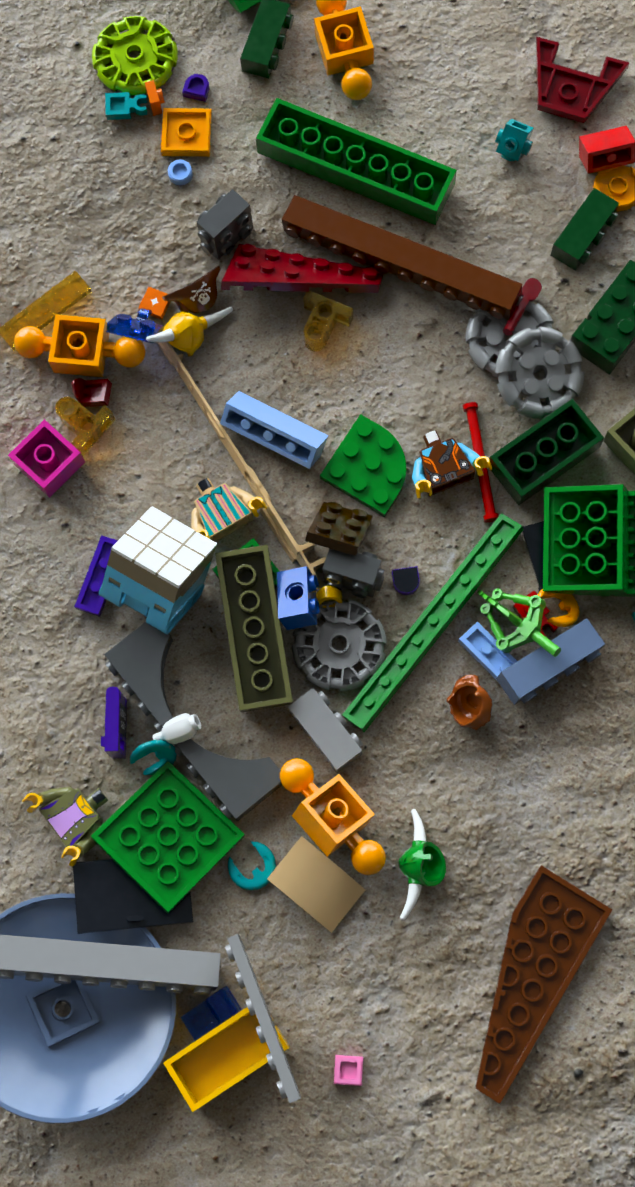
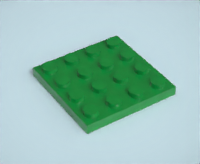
[91,761,245,914]

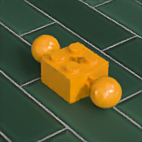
[314,0,374,100]
[14,314,146,377]
[280,758,386,875]

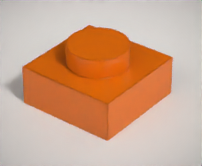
[144,80,165,116]

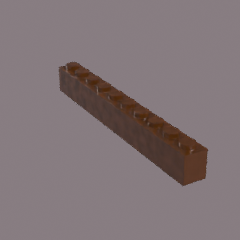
[281,195,523,320]

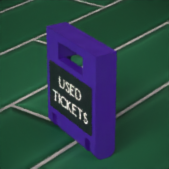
[101,687,127,759]

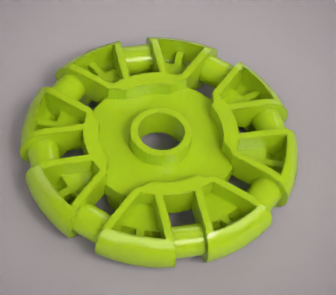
[92,16,178,95]

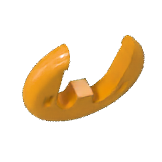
[538,589,579,627]

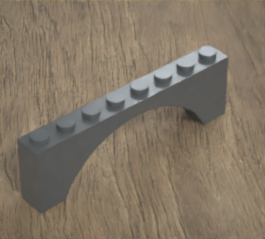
[104,622,282,821]

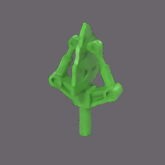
[477,588,561,657]

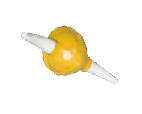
[146,307,233,357]

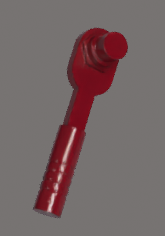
[503,278,542,336]

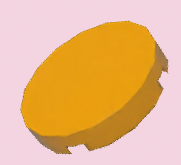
[593,166,635,212]

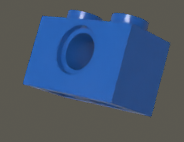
[277,566,320,630]

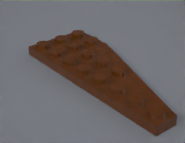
[475,865,613,1104]

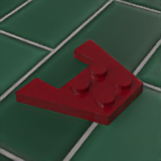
[536,37,629,123]

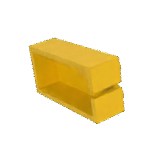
[163,1007,290,1112]

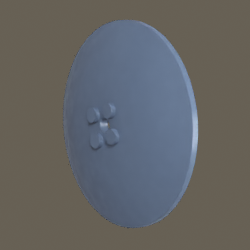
[0,893,176,1123]

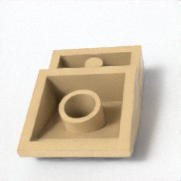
[267,836,365,933]

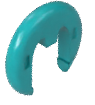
[129,740,177,775]
[228,841,276,890]

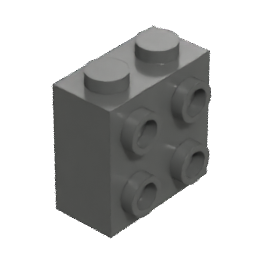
[197,189,253,260]
[322,548,385,598]

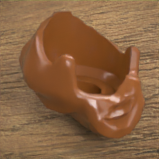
[447,674,492,731]

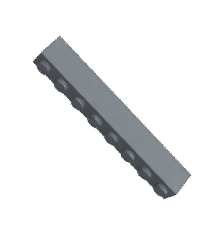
[0,935,221,995]

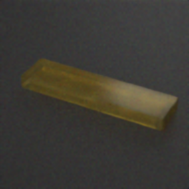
[0,271,92,351]

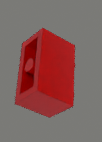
[579,125,635,174]

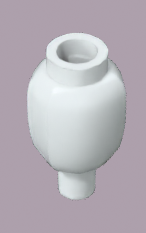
[153,713,201,744]

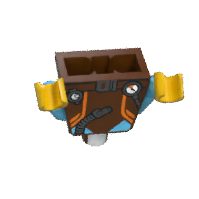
[412,431,492,498]

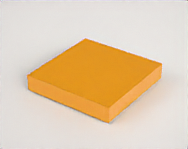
[161,108,212,157]

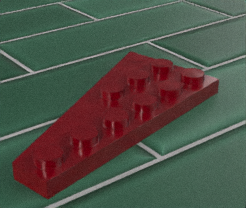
[221,244,384,293]

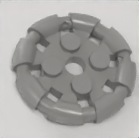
[465,296,556,380]
[495,327,584,419]
[292,599,387,691]

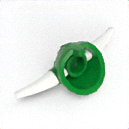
[398,809,446,921]

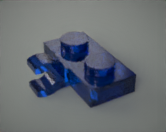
[106,308,164,343]

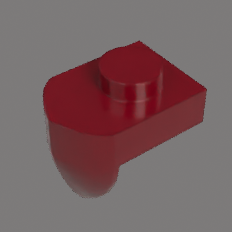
[71,378,112,408]

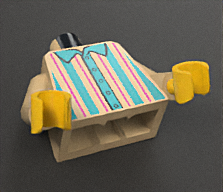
[191,478,267,542]

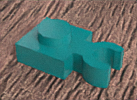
[105,92,148,120]

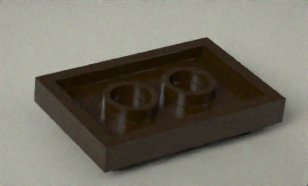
[305,502,373,556]

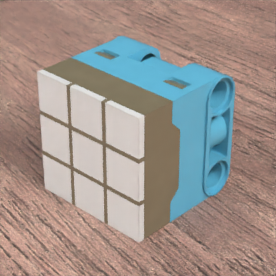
[99,507,217,635]

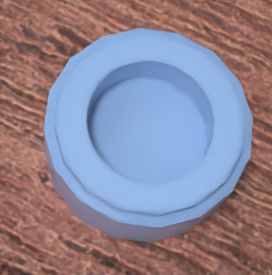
[168,159,193,186]

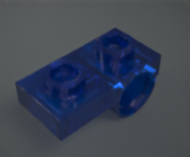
[181,986,242,1041]

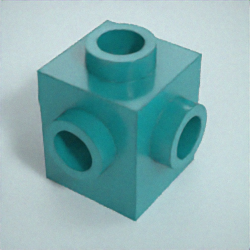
[495,119,534,161]

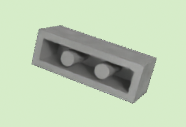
[288,688,363,773]

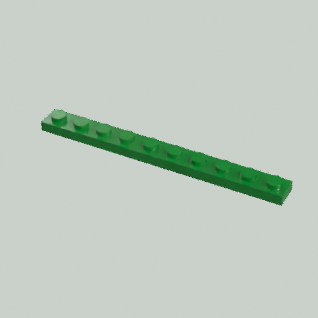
[342,513,523,733]

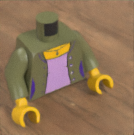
[22,787,108,866]

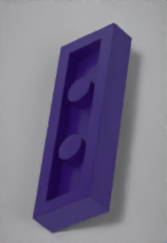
[74,535,118,617]

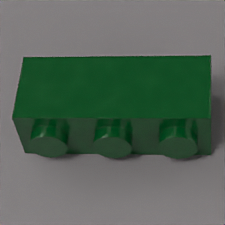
[240,0,294,79]
[550,188,619,271]

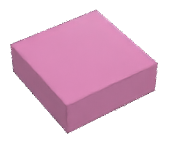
[334,1055,363,1086]

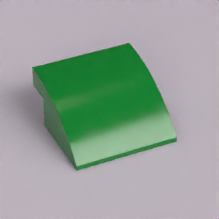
[543,484,635,597]

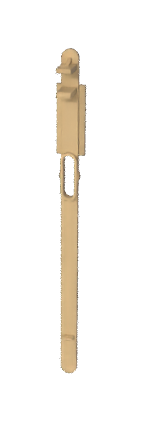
[154,328,326,579]

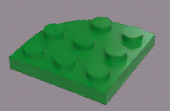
[320,414,406,517]

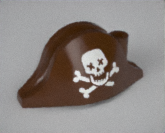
[162,266,220,313]

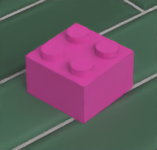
[8,419,85,498]

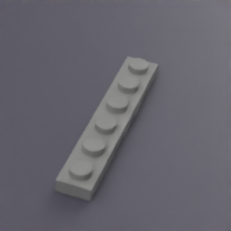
[225,934,301,1103]

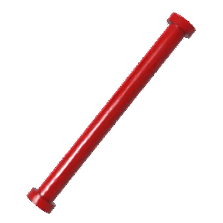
[463,402,499,523]

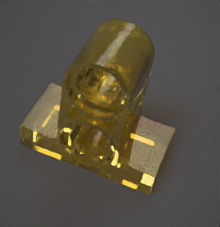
[303,291,353,352]
[55,397,116,456]

